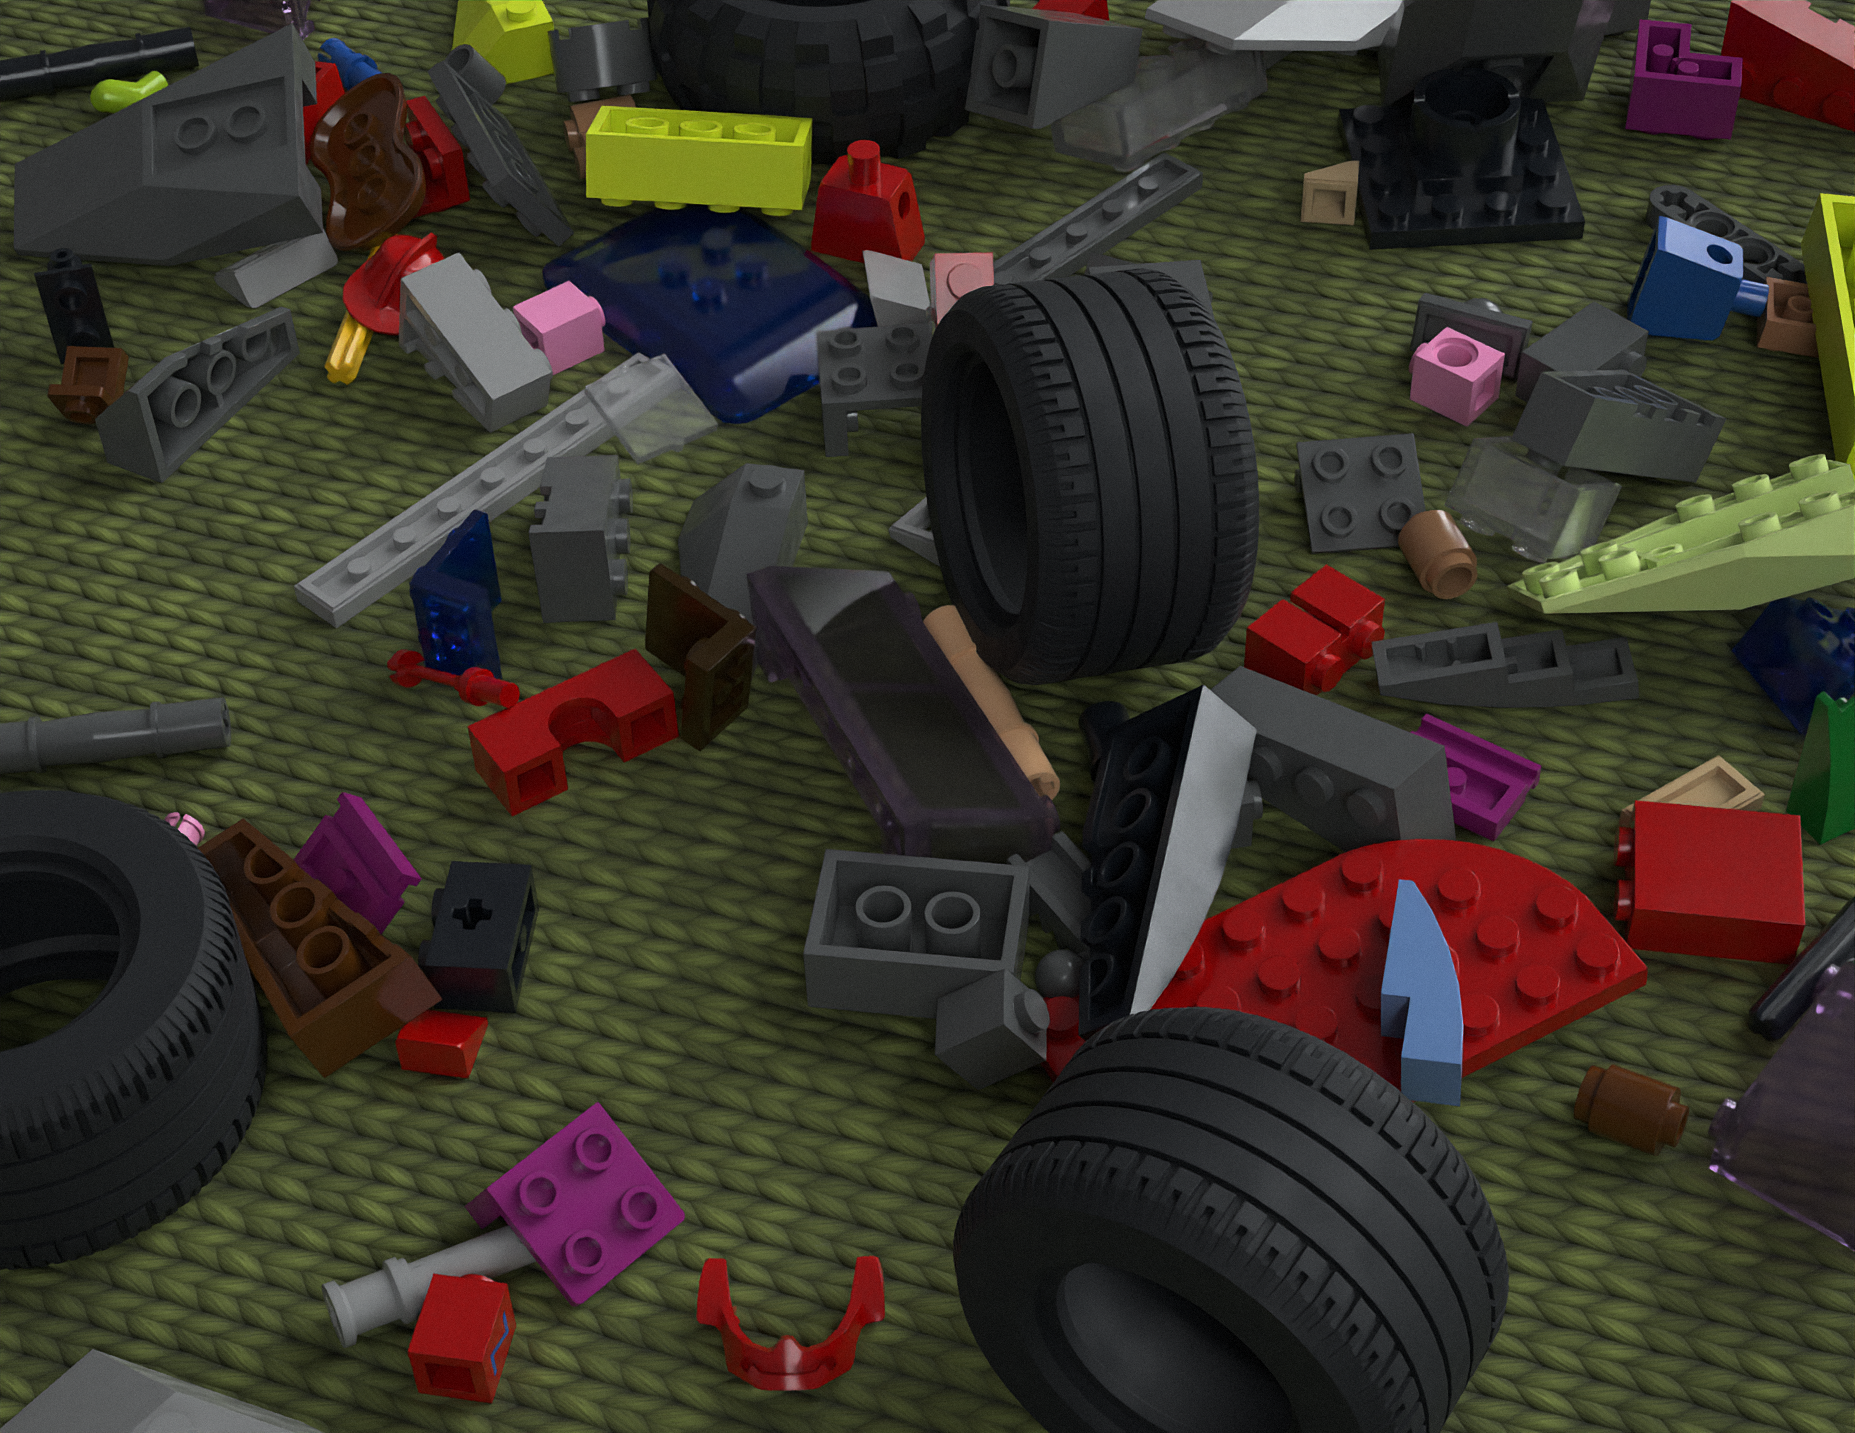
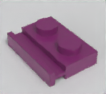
[1410,714,1542,841]
[293,792,422,934]

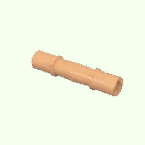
[921,605,1060,811]

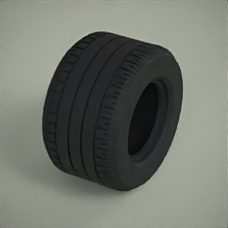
[921,268,1259,685]
[0,790,267,1270]
[953,1007,1509,1433]

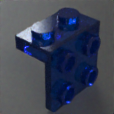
[1732,597,1855,735]

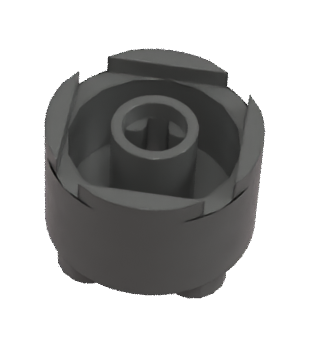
[547,17,658,102]

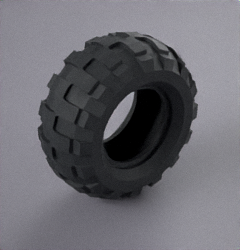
[647,0,1010,164]

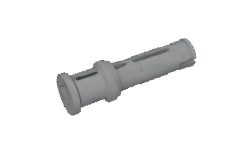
[322,1225,536,1348]

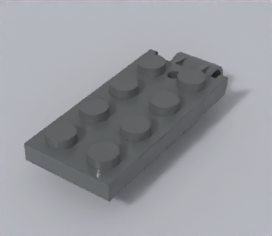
[427,44,574,247]

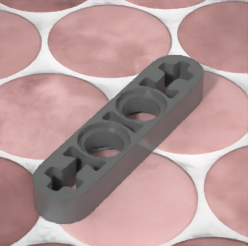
[1645,185,1807,284]

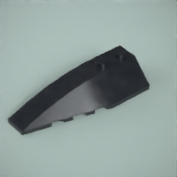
[1078,685,1257,1041]

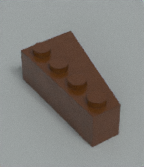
[198,818,442,1078]

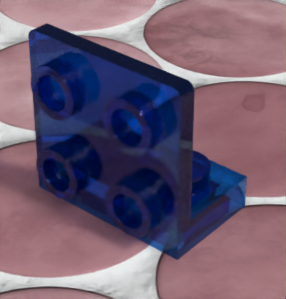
[409,509,503,680]

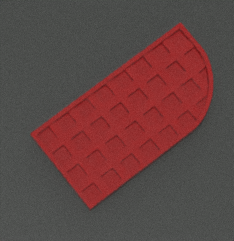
[1041,839,1648,1103]

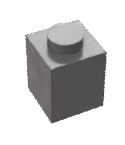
[935,968,1050,1090]

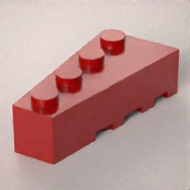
[1721,0,1855,132]

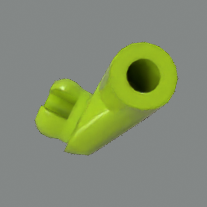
[90,71,168,113]

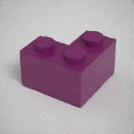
[1625,19,1743,140]

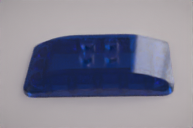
[542,203,878,424]

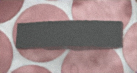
[1371,622,1639,708]

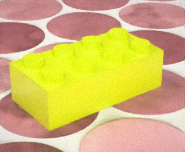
[586,106,813,216]

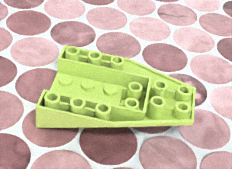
[1506,454,1855,614]

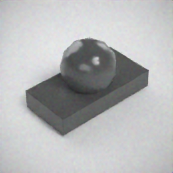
[1410,293,1533,379]

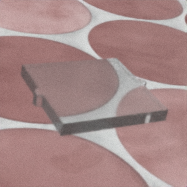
[584,353,718,465]

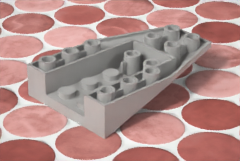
[1145,0,1402,56]

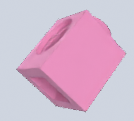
[1409,327,1505,427]

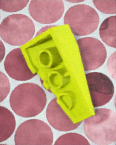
[451,0,554,84]

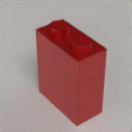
[1613,800,1806,965]

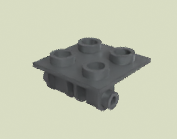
[1294,433,1426,554]

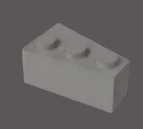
[399,252,553,433]

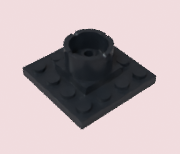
[1337,67,1585,250]

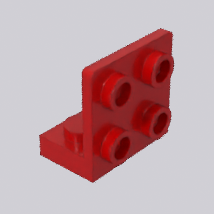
[404,95,470,218]

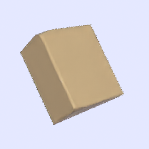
[1301,161,1359,225]

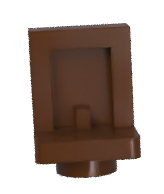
[47,346,129,424]

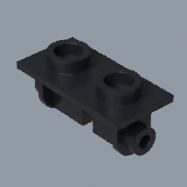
[34,248,115,364]

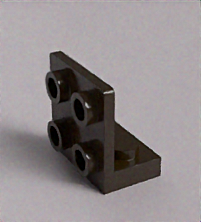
[645,563,757,751]

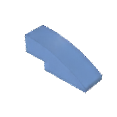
[1381,879,1464,1106]

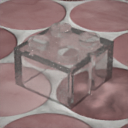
[1444,436,1622,563]

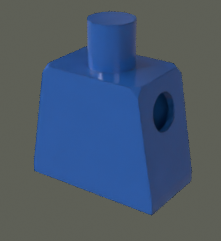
[1627,216,1769,341]

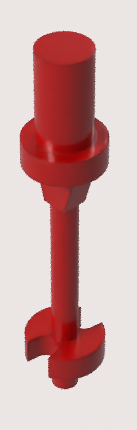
[387,649,520,708]

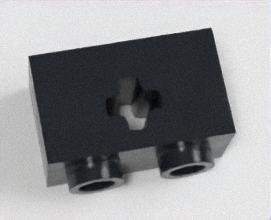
[418,861,539,1013]

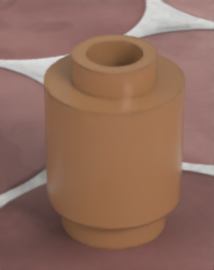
[1398,510,1478,599]

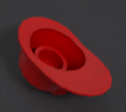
[343,233,445,336]

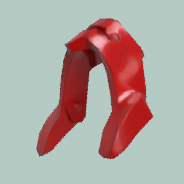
[696,1256,885,1391]

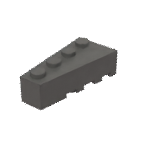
[1210,666,1456,852]

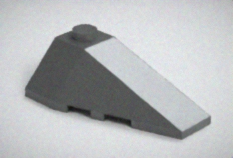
[95,307,300,483]
[678,463,808,681]

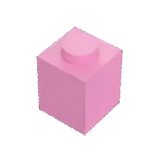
[513,281,605,375]

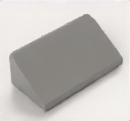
[213,229,338,308]
[862,250,931,327]

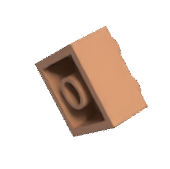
[1757,277,1819,358]

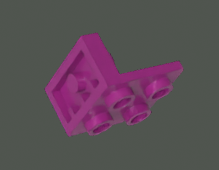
[464,1101,685,1307]

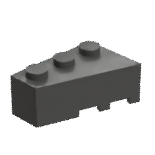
[529,455,633,623]

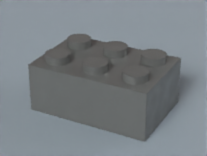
[803,849,1030,1019]

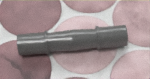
[0,697,231,775]

